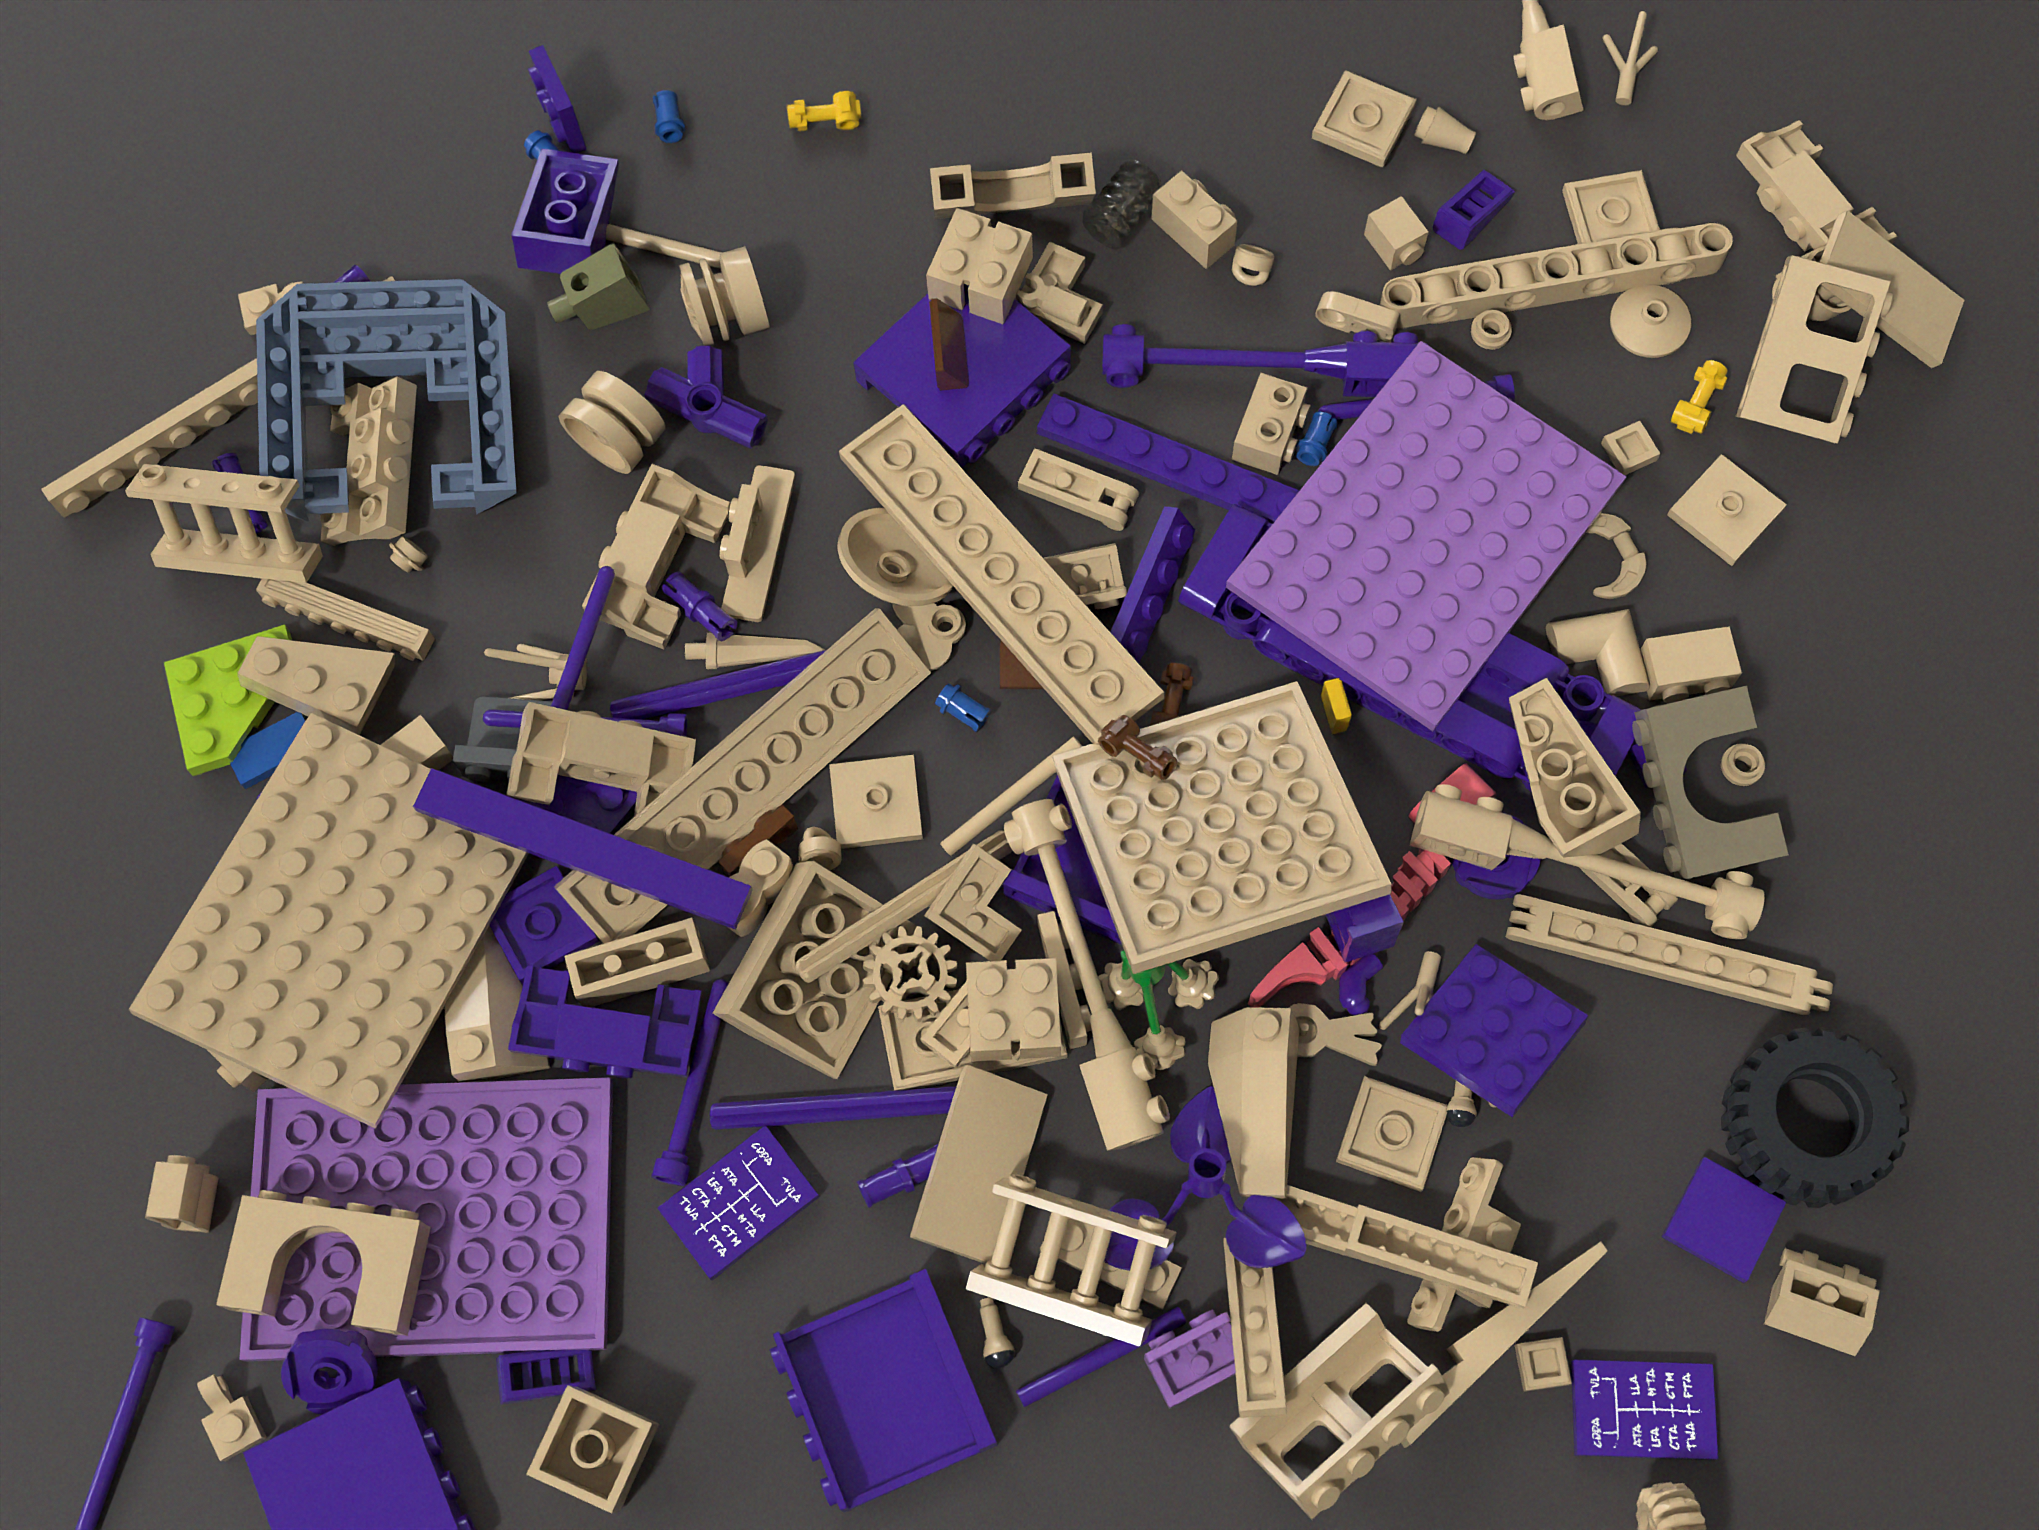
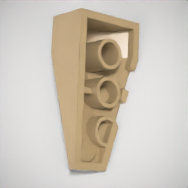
[1509,678,1641,858]
[445,926,550,1083]
[1208,1007,1300,1198]

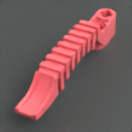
[1248,763,1497,1008]

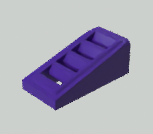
[1432,170,1515,250]
[496,1350,596,1405]

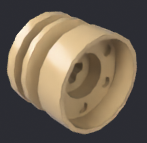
[679,246,770,346]

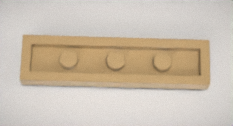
[1223,1238,1287,1418]

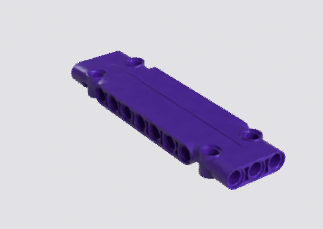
[1178,504,1642,792]

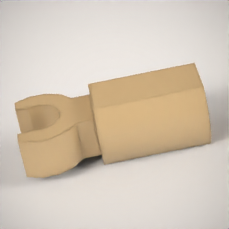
[1016,273,1089,327]

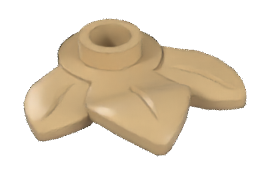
[892,603,966,671]

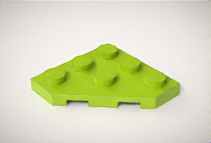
[164,625,292,776]

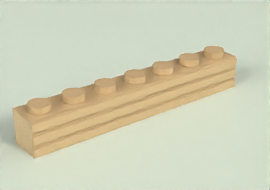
[256,578,435,661]

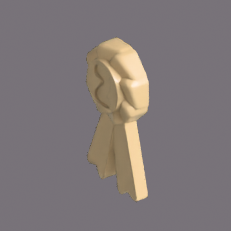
[1289,1003,1382,1066]

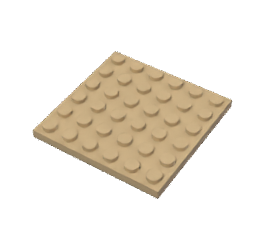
[1053,681,1391,974]

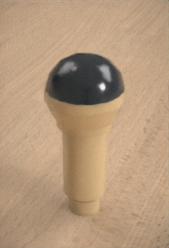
[1446,1080,1477,1127]
[980,1297,1015,1368]

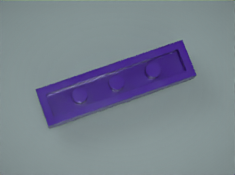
[1110,506,1196,664]

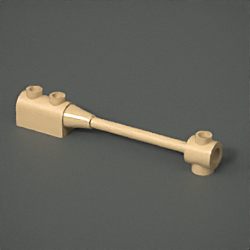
[1513,0,1584,120]
[1409,784,1764,939]
[1004,799,1170,1151]

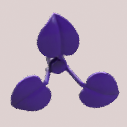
[1104,1086,1306,1271]

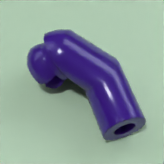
[1339,954,1383,1016]

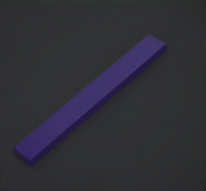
[413,768,753,930]

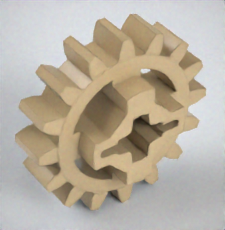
[863,926,957,1022]

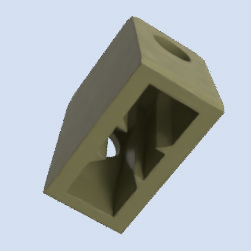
[547,244,650,330]

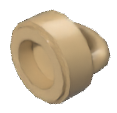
[1232,244,1275,286]
[798,827,842,870]

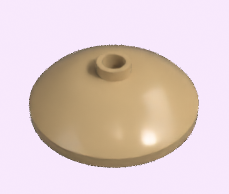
[837,508,953,606]

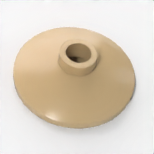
[1610,285,1691,358]

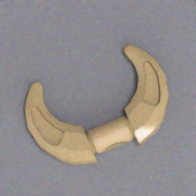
[1586,513,1647,599]

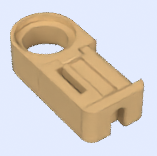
[1315,291,1399,342]

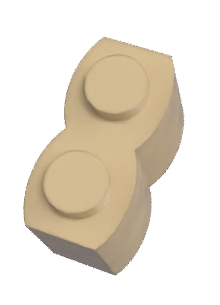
[728,839,794,937]
[145,1155,219,1233]

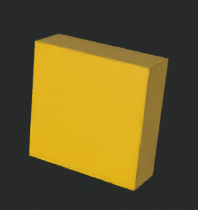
[1321,678,1352,734]

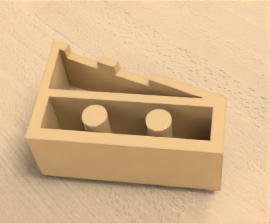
[237,636,395,735]

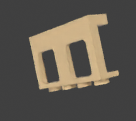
[1736,255,1893,444]
[1229,1303,1450,1519]

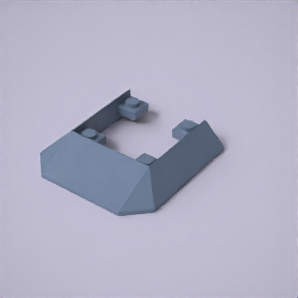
[256,279,516,522]

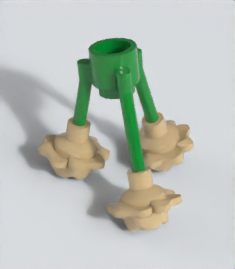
[1098,950,1219,1070]

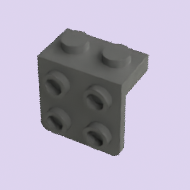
[453,696,552,782]

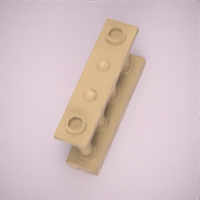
[125,464,323,583]
[966,1174,1177,1346]

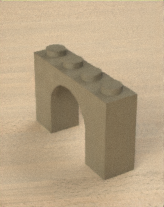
[1632,686,1789,879]

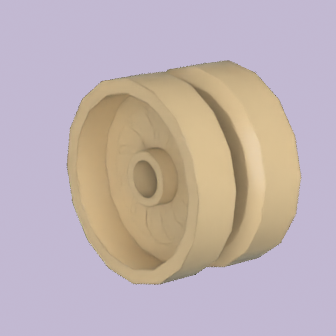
[559,371,665,474]

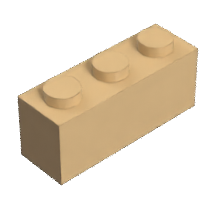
[565,918,710,1007]

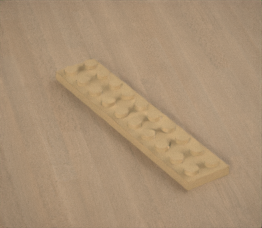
[839,404,1164,745]
[554,608,931,944]

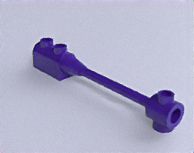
[1102,324,1428,397]

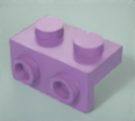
[1144,1310,1236,1409]

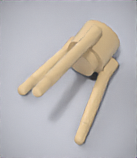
[484,644,587,701]

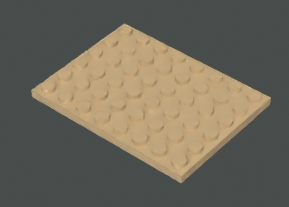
[129,713,529,1129]

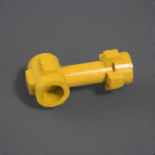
[787,91,861,131]
[1671,360,1728,434]

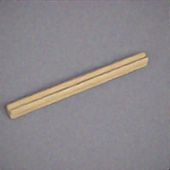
[795,830,1012,983]

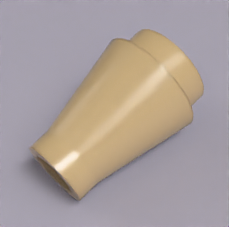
[1414,106,1476,154]

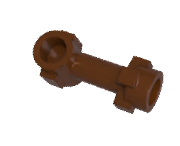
[1150,663,1194,726]
[1098,715,1177,780]

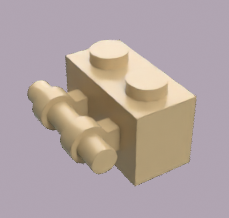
[1764,1248,1879,1356]

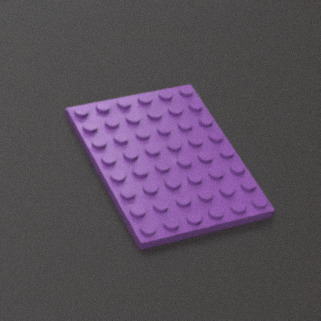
[1226,341,1627,731]
[239,1078,613,1362]

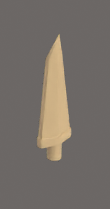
[685,633,825,669]

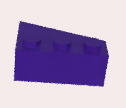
[1326,894,1404,963]

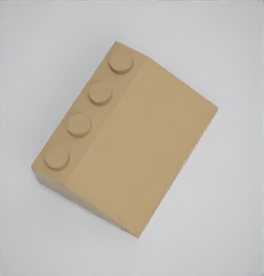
[713,861,917,1079]

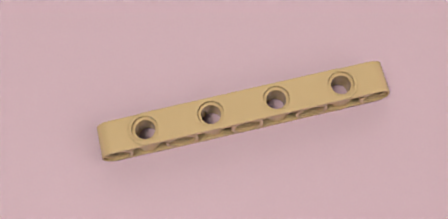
[1379,223,1733,329]

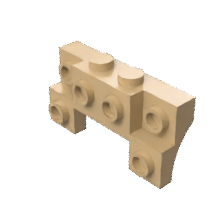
[1736,120,1897,252]
[320,376,417,546]
[582,464,730,649]
[507,702,696,817]

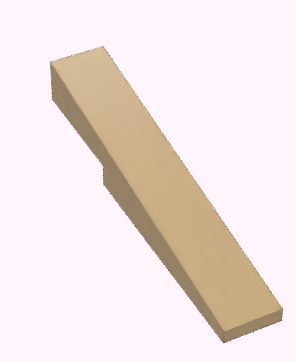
[1275,1185,1538,1309]
[1401,1242,1607,1448]

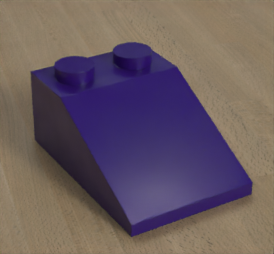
[512,148,619,274]

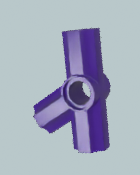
[644,345,768,449]

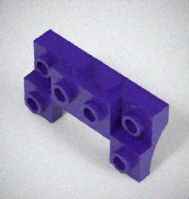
[508,965,702,1079]

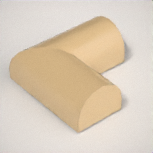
[1545,609,1649,696]

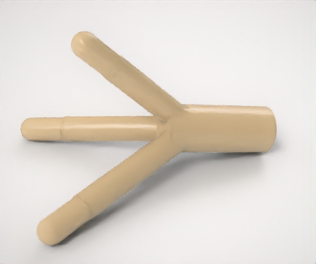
[1603,11,1658,105]
[1379,952,1441,1030]

